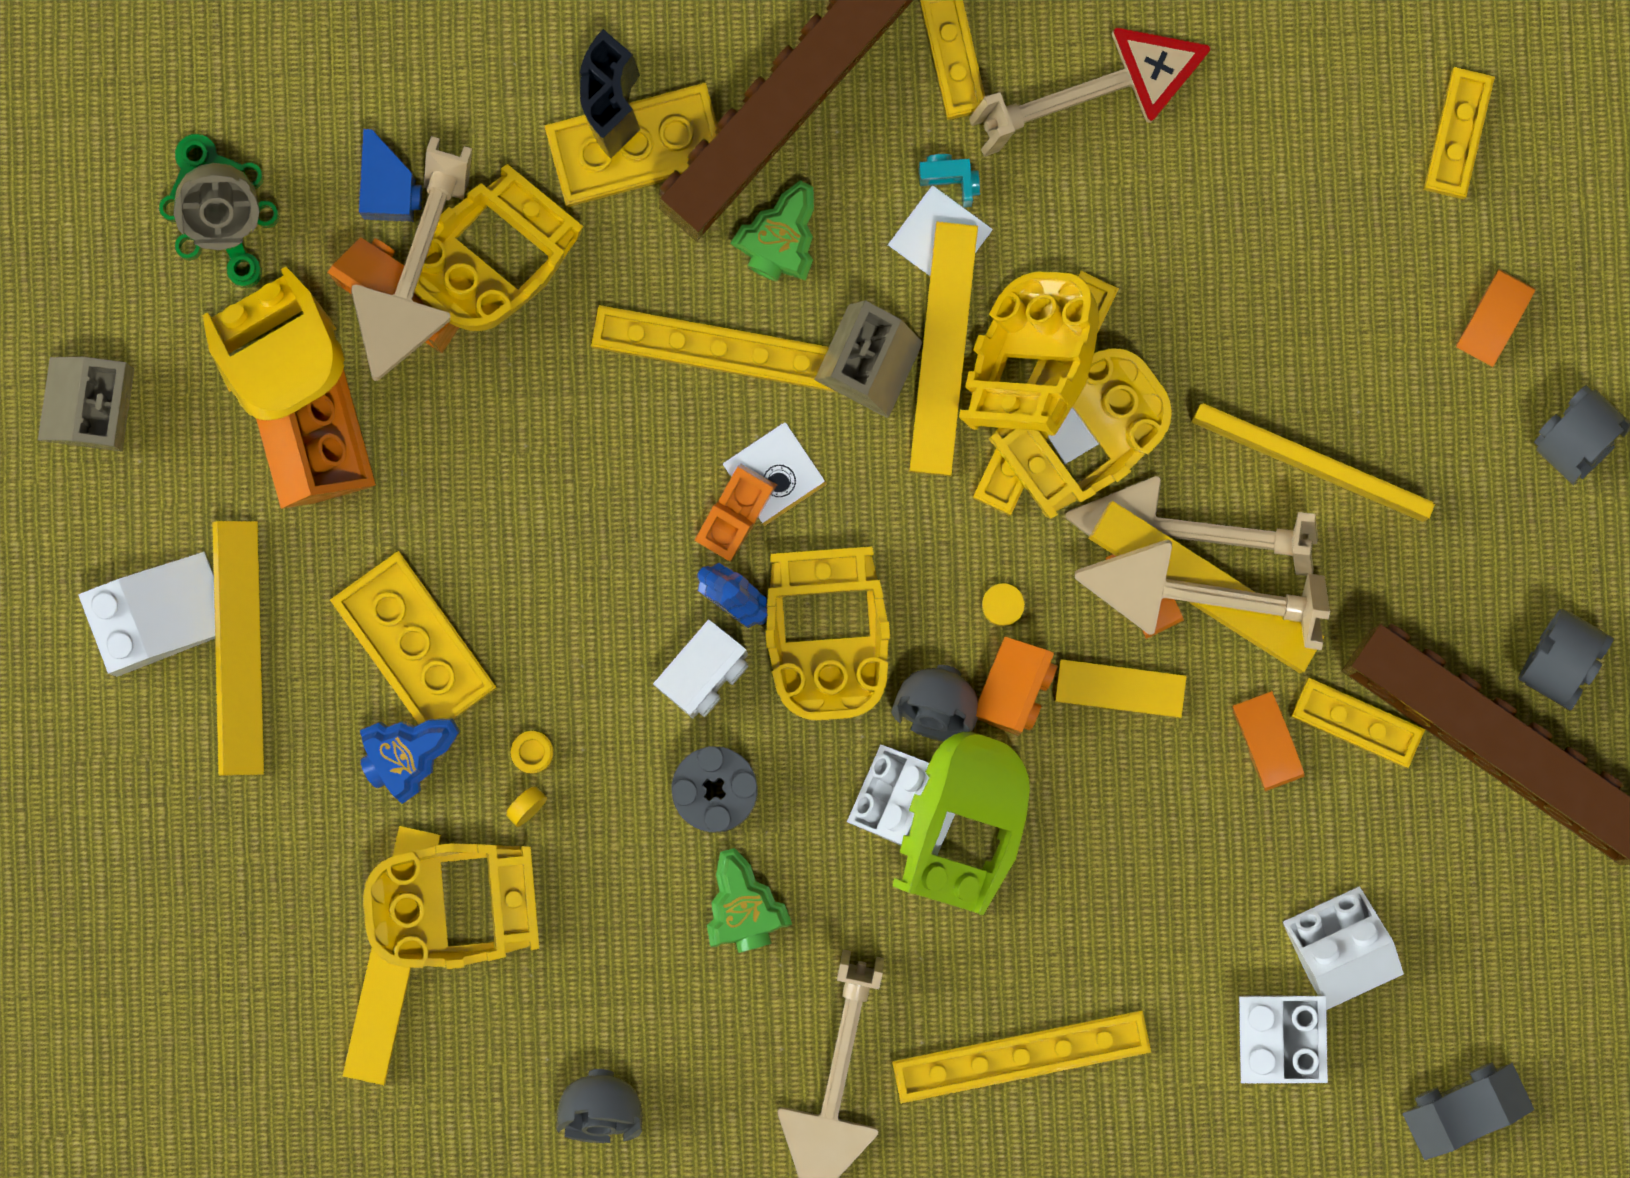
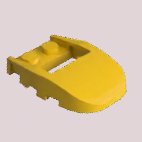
[415,164,583,331]
[202,267,345,420]
[959,272,1099,436]
[988,348,1172,519]
[765,546,890,721]
[363,843,539,969]

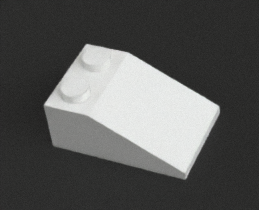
[78,552,215,677]

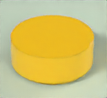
[982,583,1025,627]
[511,731,554,774]
[506,787,547,827]

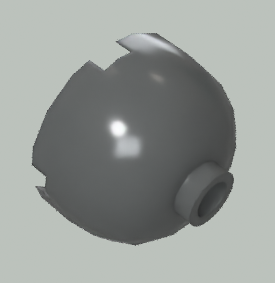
[891,665,978,742]
[556,1069,643,1143]

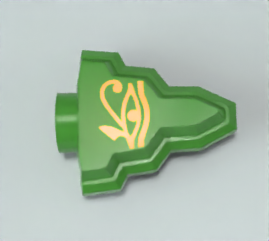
[730,181,814,282]
[707,848,792,953]

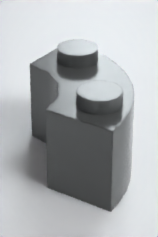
[1402,1062,1535,1161]

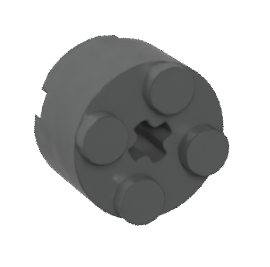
[1534,385,1630,486]
[1518,608,1614,711]
[672,746,758,833]

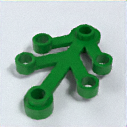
[159,134,280,288]

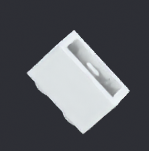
[653,620,748,719]
[847,745,955,855]
[1283,886,1404,1010]
[1239,996,1328,1083]

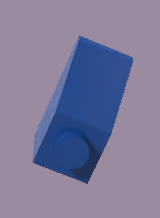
[359,129,422,222]

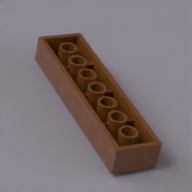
[659,0,914,242]
[1341,623,1630,865]

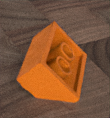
[327,237,459,353]
[256,369,376,509]

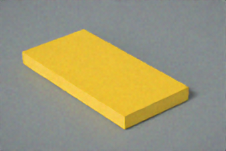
[544,83,717,208]
[330,551,497,724]

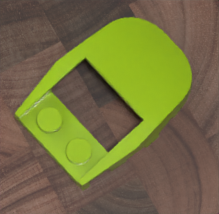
[893,732,1030,915]

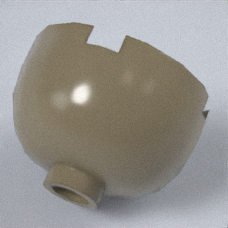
[174,163,259,250]

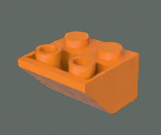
[976,637,1058,736]

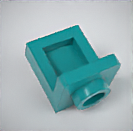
[919,154,980,208]

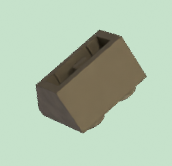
[814,301,923,418]
[38,357,135,452]

